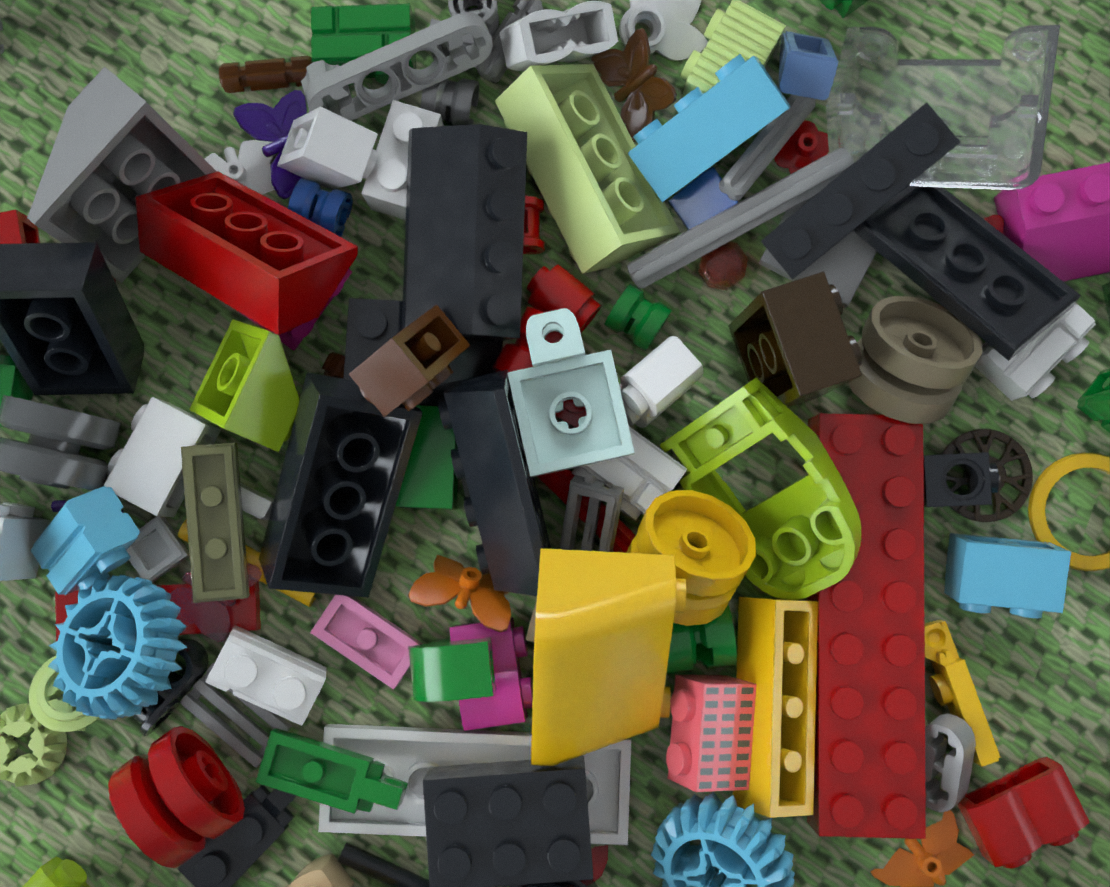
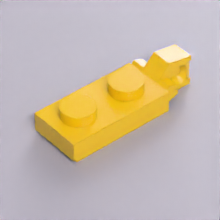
[925,620,1001,767]

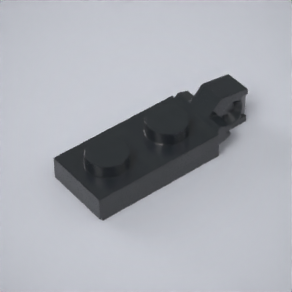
[178,785,296,887]

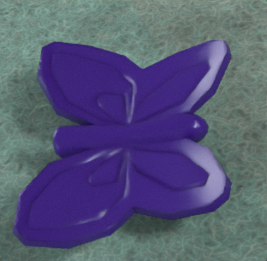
[233,90,307,200]

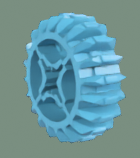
[48,575,187,720]
[651,792,795,887]

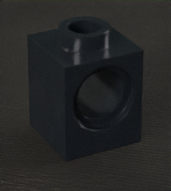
[924,452,999,507]

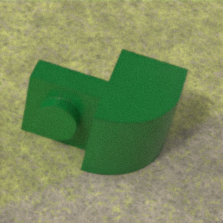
[408,637,496,702]

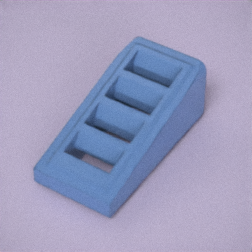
[779,31,839,100]

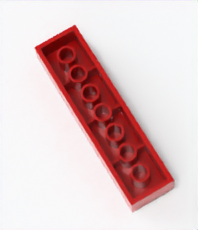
[807,413,926,839]

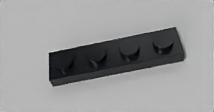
[761,102,961,280]

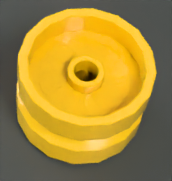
[627,490,756,626]

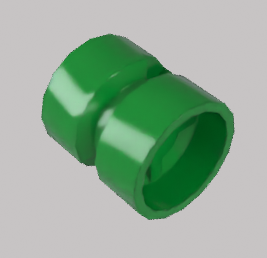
[666,605,737,675]

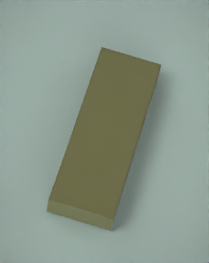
[181,443,250,603]

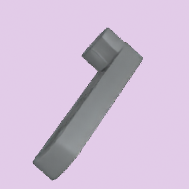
[301,12,493,121]

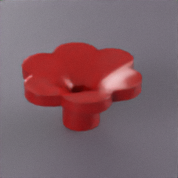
[774,120,833,174]

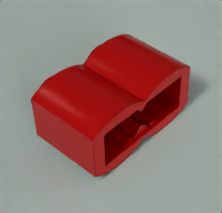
[957,757,1090,868]

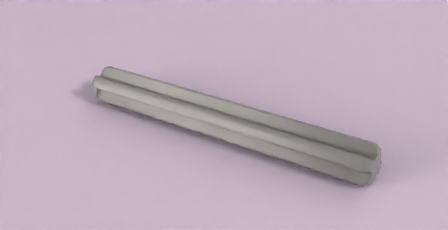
[627,148,854,289]

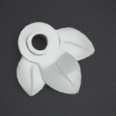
[619,0,708,61]

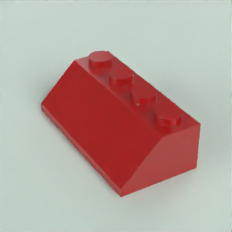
[136,171,358,335]

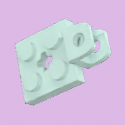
[507,308,635,477]

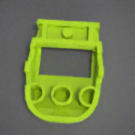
[660,378,861,600]

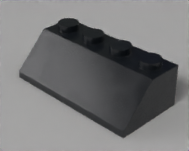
[401,124,527,342]
[438,369,552,596]
[259,372,423,598]

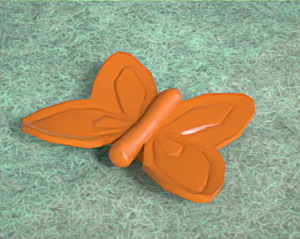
[408,555,511,633]
[870,810,974,887]

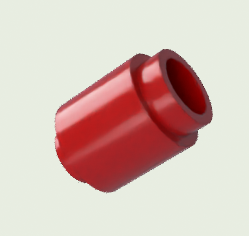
[526,264,602,333]

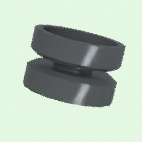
[0,395,122,490]

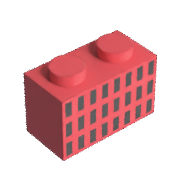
[666,675,756,792]

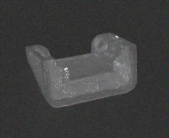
[826,25,1060,190]

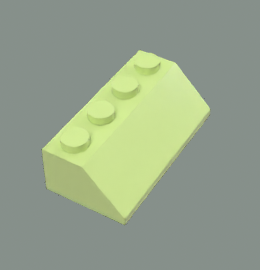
[495,64,680,274]

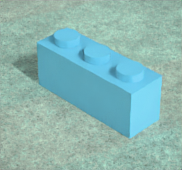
[628,54,791,202]

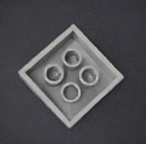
[27,67,216,283]

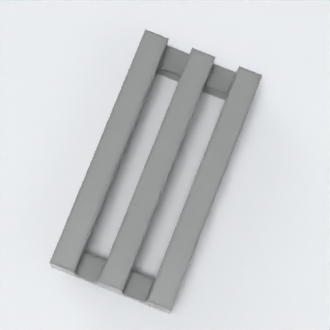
[559,475,624,552]
[180,662,292,768]

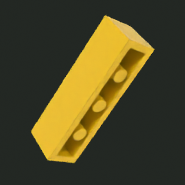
[733,597,818,818]

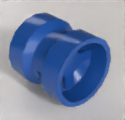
[288,178,353,237]

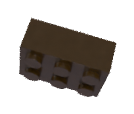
[728,271,862,408]

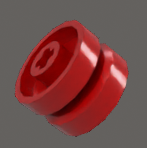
[108,726,245,869]

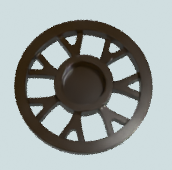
[941,429,1033,522]

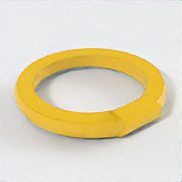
[1028,453,1110,571]

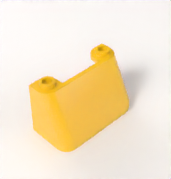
[531,548,686,766]

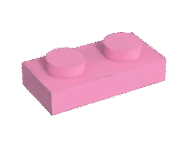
[310,595,423,690]

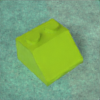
[189,319,300,452]

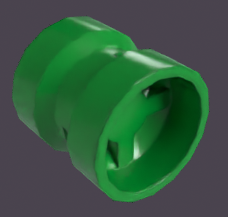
[604,283,672,352]

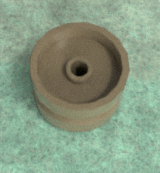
[848,296,982,424]

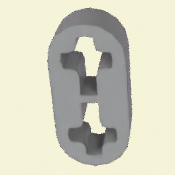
[925,714,976,812]

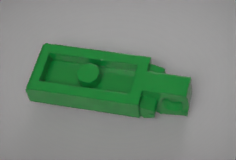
[255,728,408,814]

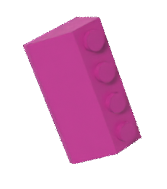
[994,162,1110,282]

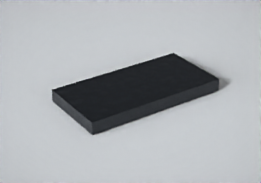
[854,173,1081,361]

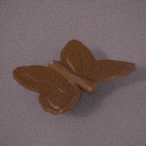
[591,28,677,142]

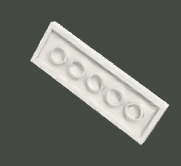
[318,724,631,845]

